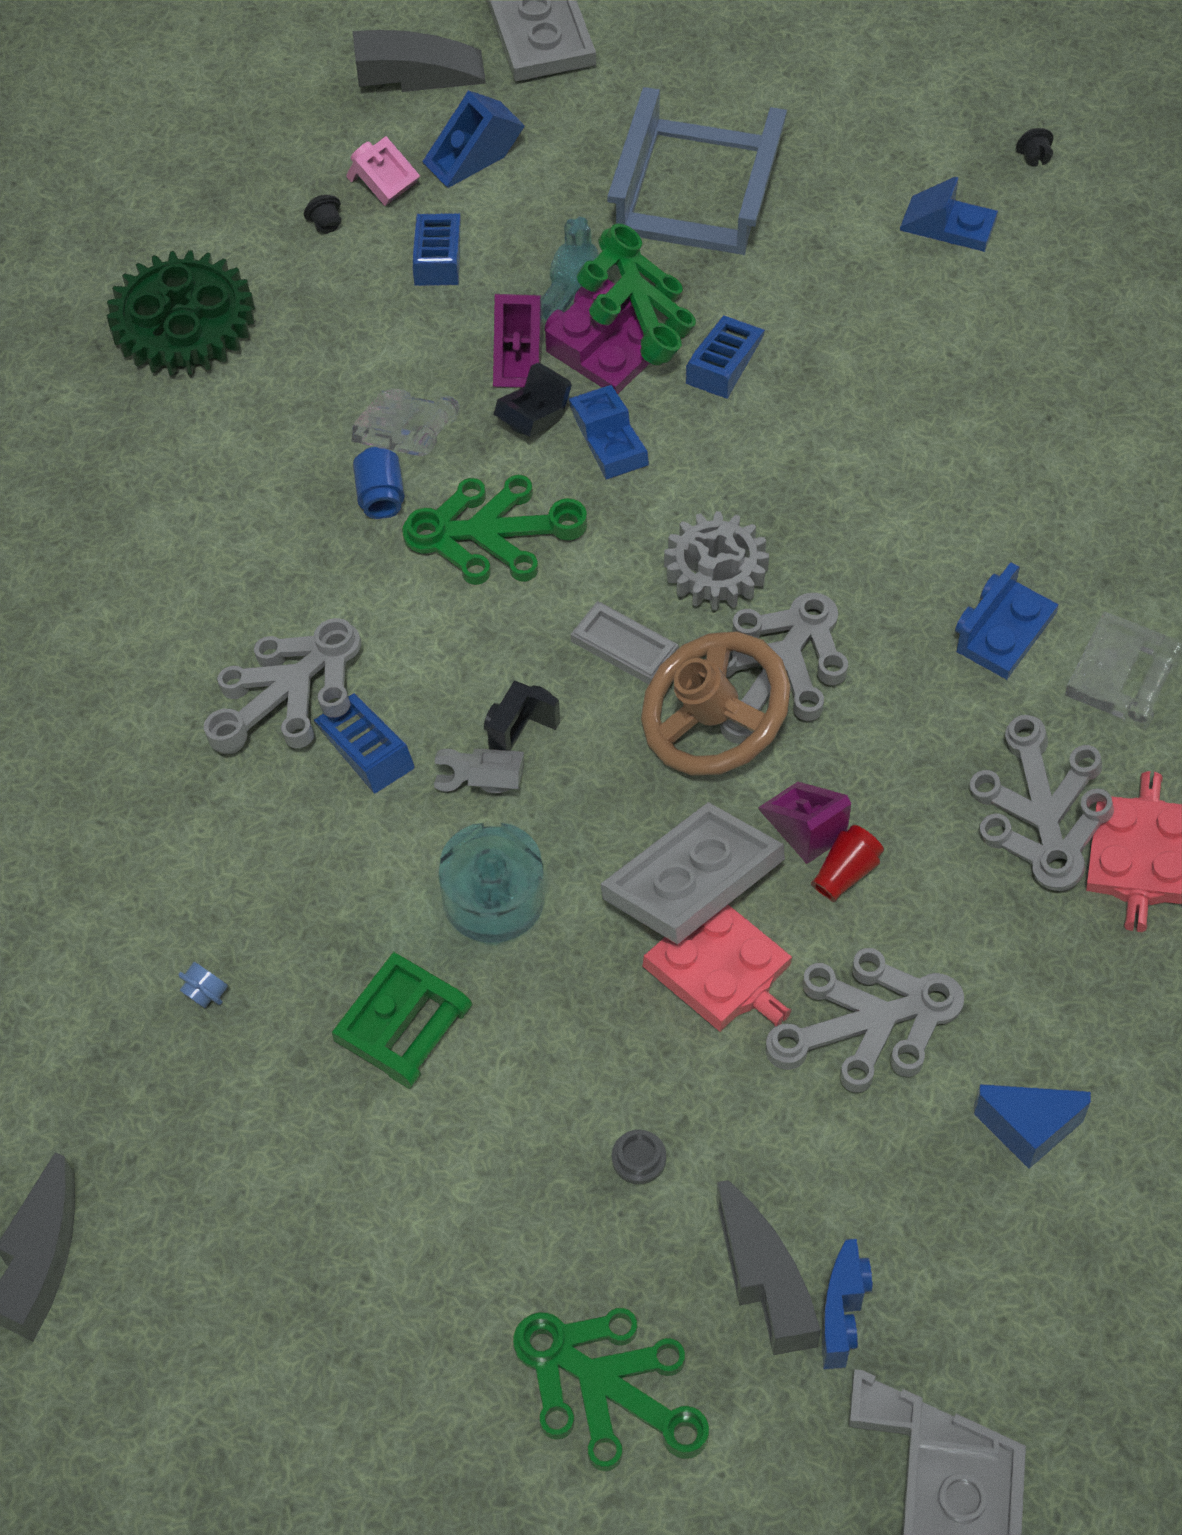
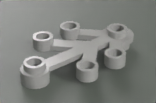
[720,593,848,744]
[204,618,361,754]
[970,715,1114,891]
[766,948,964,1093]

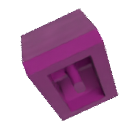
[493,293,543,387]
[758,782,851,864]

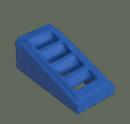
[412,213,461,286]
[686,315,765,399]
[314,693,415,794]

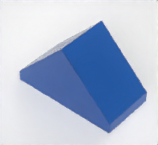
[974,1084,1091,1168]

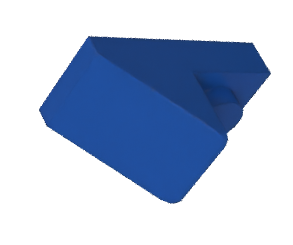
[900,177,998,252]

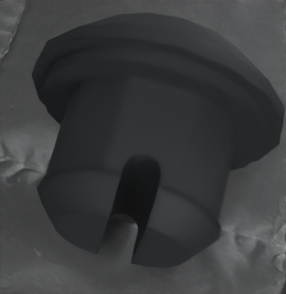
[1016,128,1054,166]
[303,195,342,234]

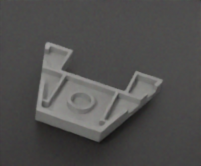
[849,1369,1026,1535]

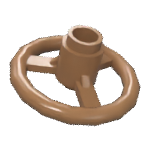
[641,631,791,776]

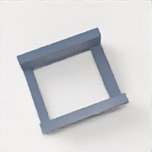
[608,87,787,255]

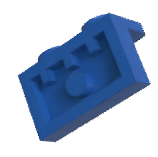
[955,562,1059,680]

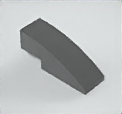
[352,30,486,92]
[0,1152,75,1342]
[716,1180,821,1355]

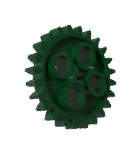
[106,250,255,376]

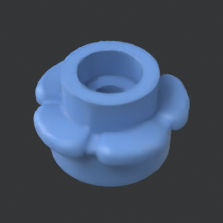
[178,962,228,1008]

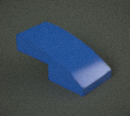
[569,385,649,479]

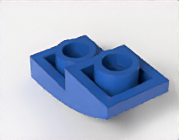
[822,1239,872,1370]

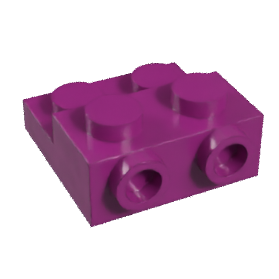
[544,279,650,394]

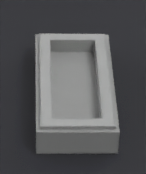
[570,601,679,684]

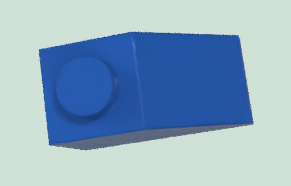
[422,90,525,188]

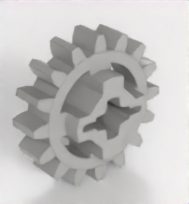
[664,511,769,610]

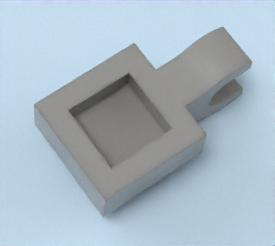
[434,748,524,793]

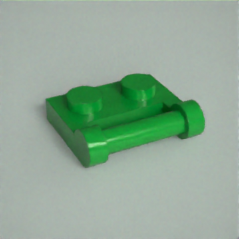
[332,951,472,1089]

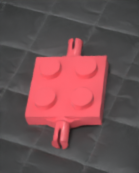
[1086,771,1182,932]
[642,905,792,1032]

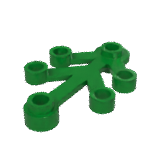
[576,224,696,366]
[402,475,587,585]
[513,1308,709,1471]

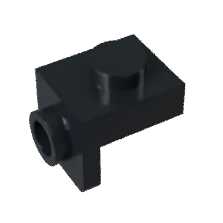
[493,362,572,437]
[484,680,560,751]

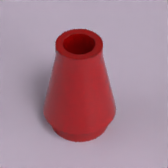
[811,824,884,902]

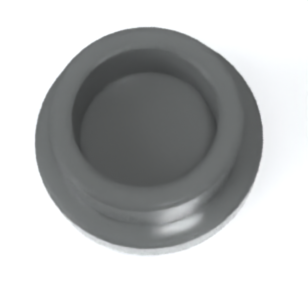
[612,1129,666,1184]

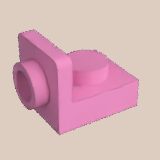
[346,136,420,206]

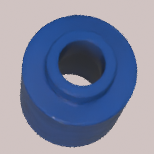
[353,447,405,519]

